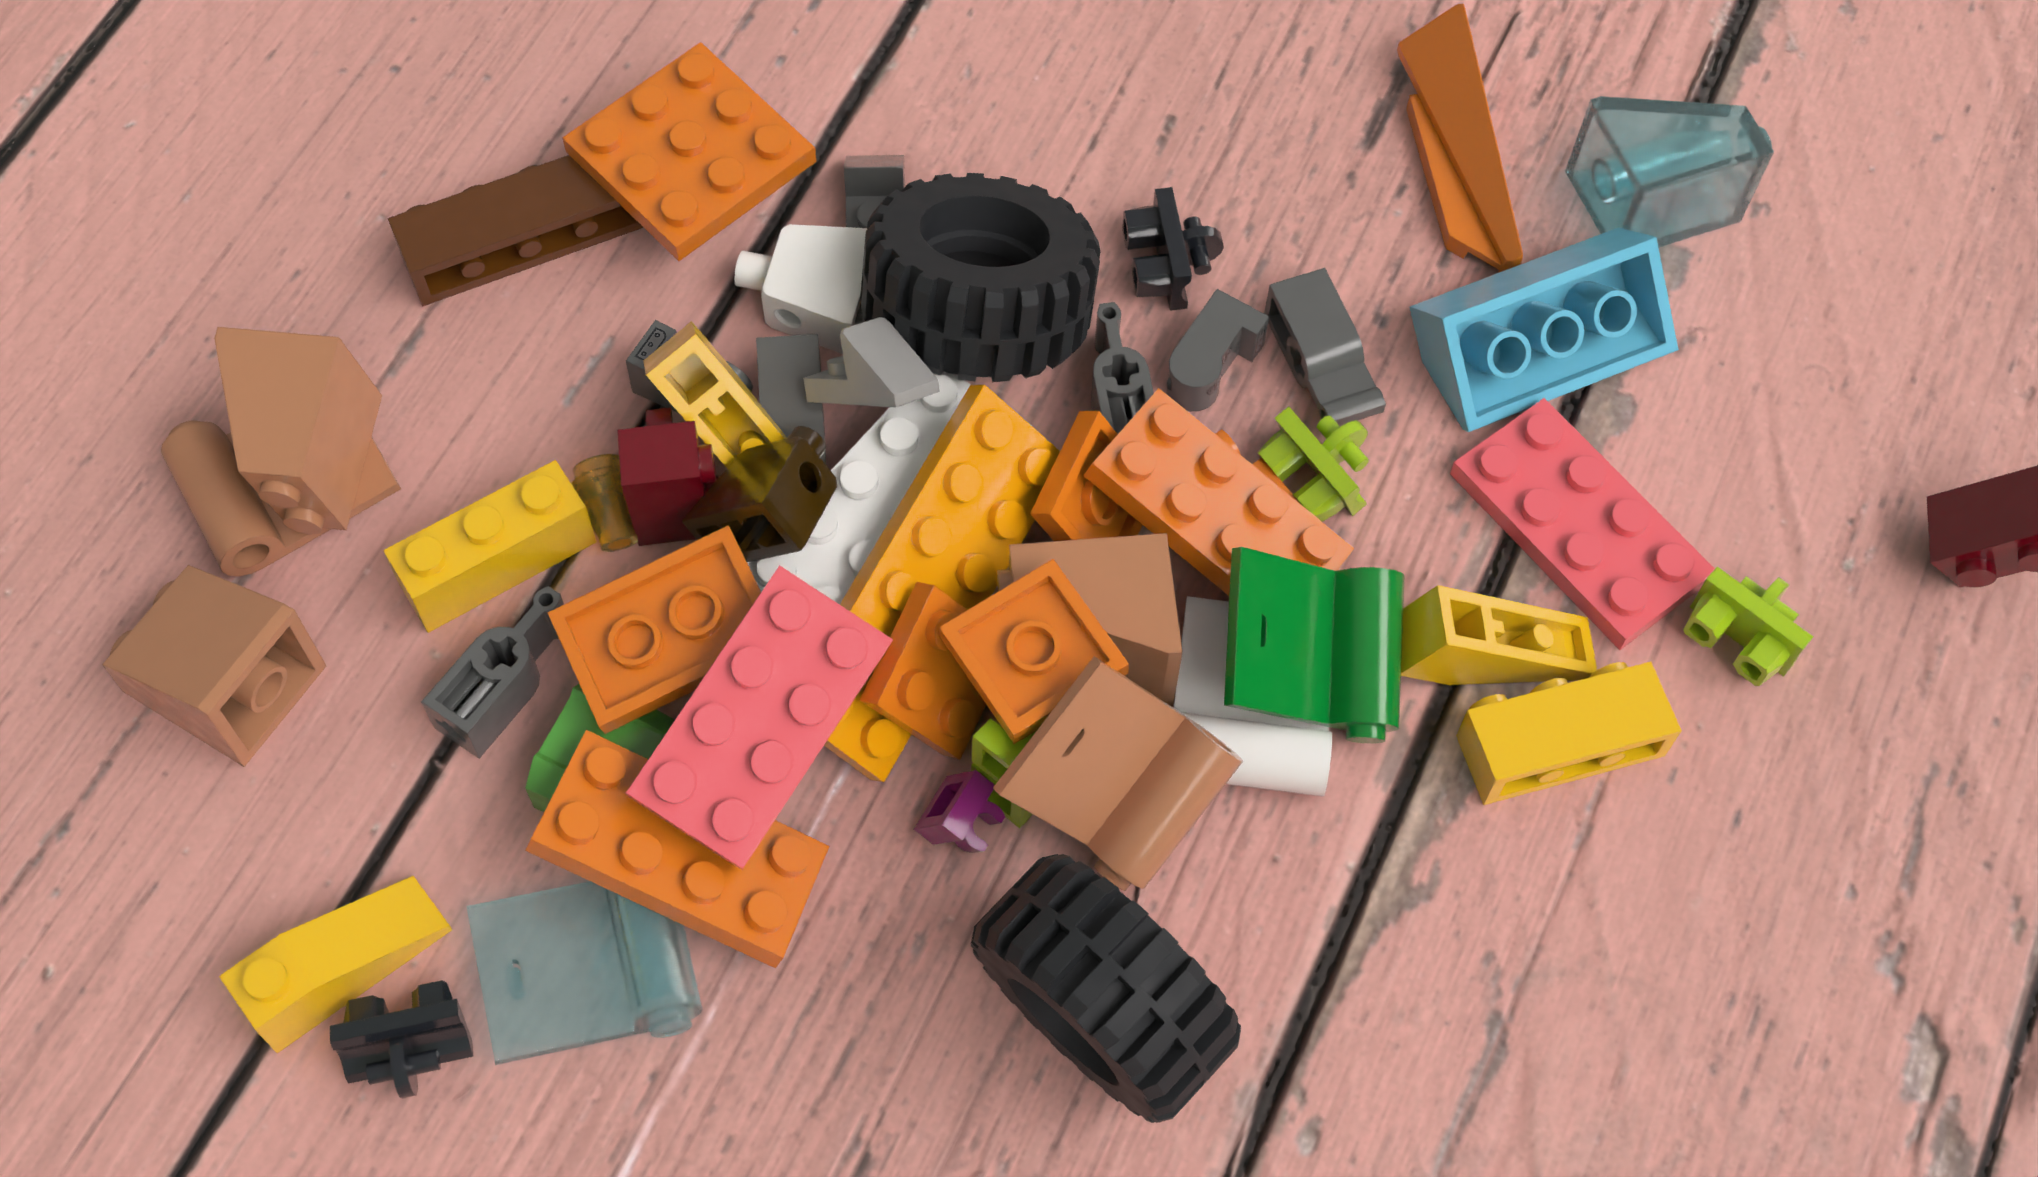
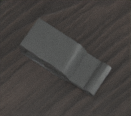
[1264,268,1386,426]
[1091,302,1154,434]
[756,334,826,464]
[421,586,564,759]

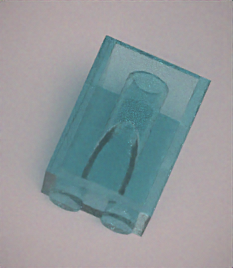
[1565,96,1774,248]

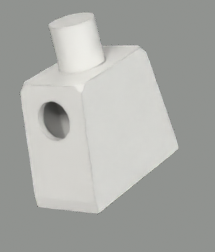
[734,224,867,354]

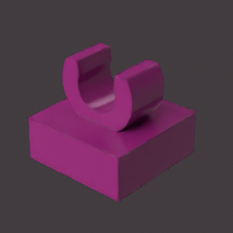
[913,770,1005,853]

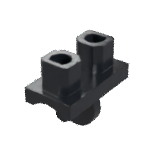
[1122,187,1224,311]
[330,980,473,1099]

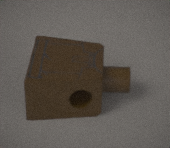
[682,426,837,562]

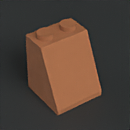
[214,327,382,534]
[997,533,1182,707]
[102,565,326,767]

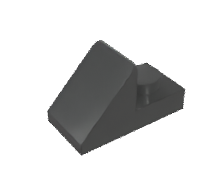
[844,155,905,228]

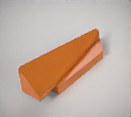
[1397,4,1523,272]

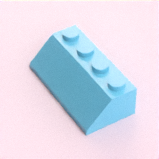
[1409,227,1679,432]

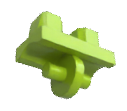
[1257,406,1369,522]
[1683,566,1813,686]

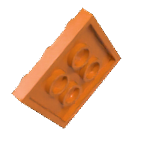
[562,42,817,261]

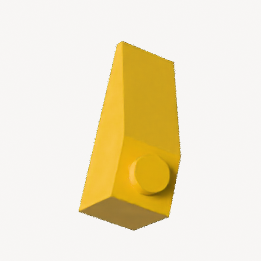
[643,321,787,468]
[1401,585,1597,685]
[219,876,452,1053]

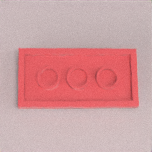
[1450,398,1715,650]
[626,565,893,870]

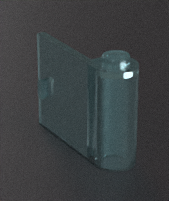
[466,881,703,1065]

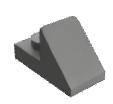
[803,317,940,408]

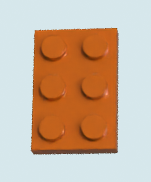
[547,525,761,734]

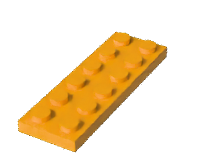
[824,385,1060,782]

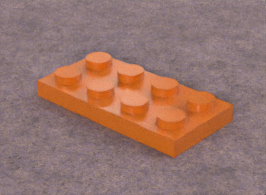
[1083,388,1354,596]
[525,730,830,969]

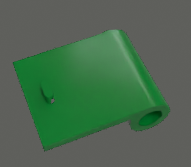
[1224,547,1405,743]

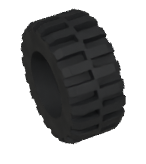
[860,173,1101,382]
[971,854,1241,1123]

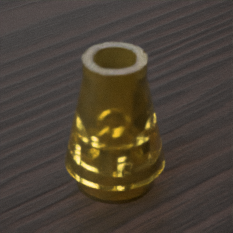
[571,454,638,552]

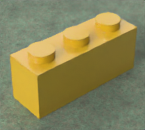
[383,460,597,633]
[1456,661,1682,805]

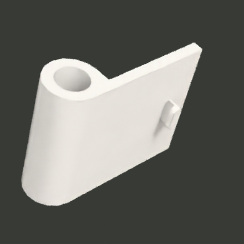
[1174,596,1332,797]

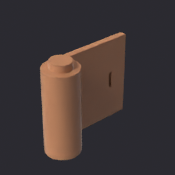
[161,420,401,576]
[993,656,1243,891]

